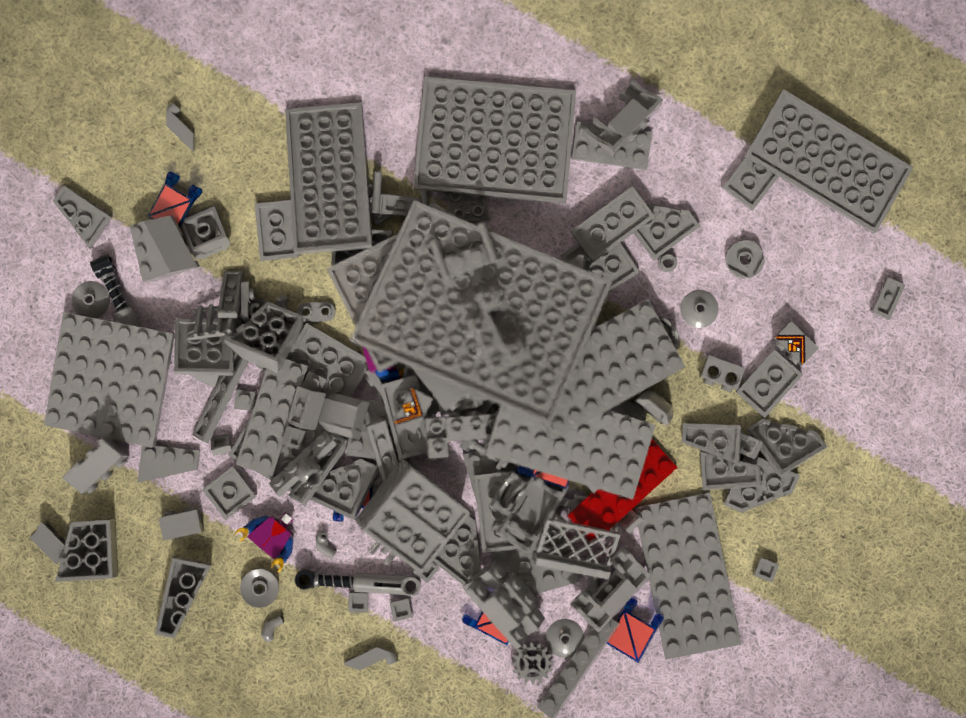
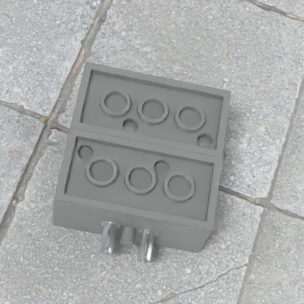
[355,459,470,574]

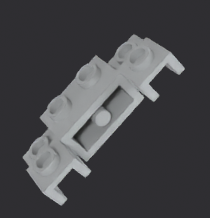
[582,80,663,156]
[457,287,528,378]
[424,411,497,458]
[570,547,651,633]

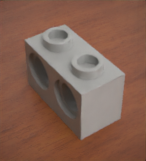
[699,355,745,392]

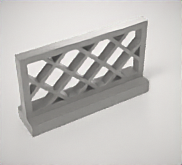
[532,518,620,580]

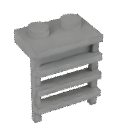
[187,304,244,340]

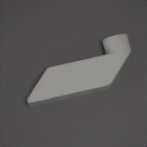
[166,103,195,152]
[344,646,398,670]

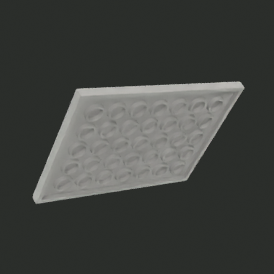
[413,76,576,204]

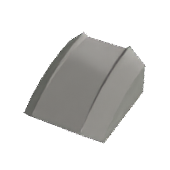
[181,205,231,259]
[634,389,673,426]
[319,393,370,440]

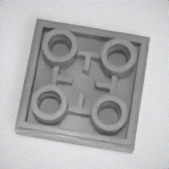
[445,193,489,223]

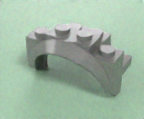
[462,561,545,649]

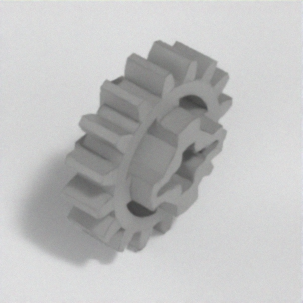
[511,641,554,685]

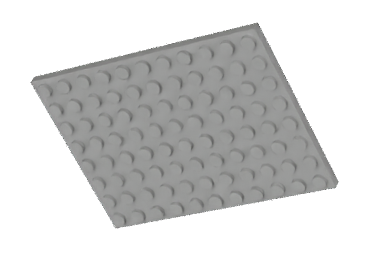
[350,200,612,426]

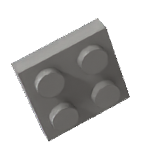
[202,466,257,520]

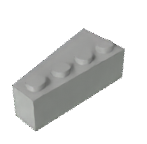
[155,556,211,638]

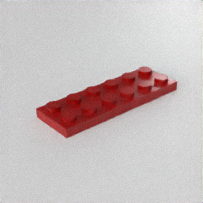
[567,439,678,542]

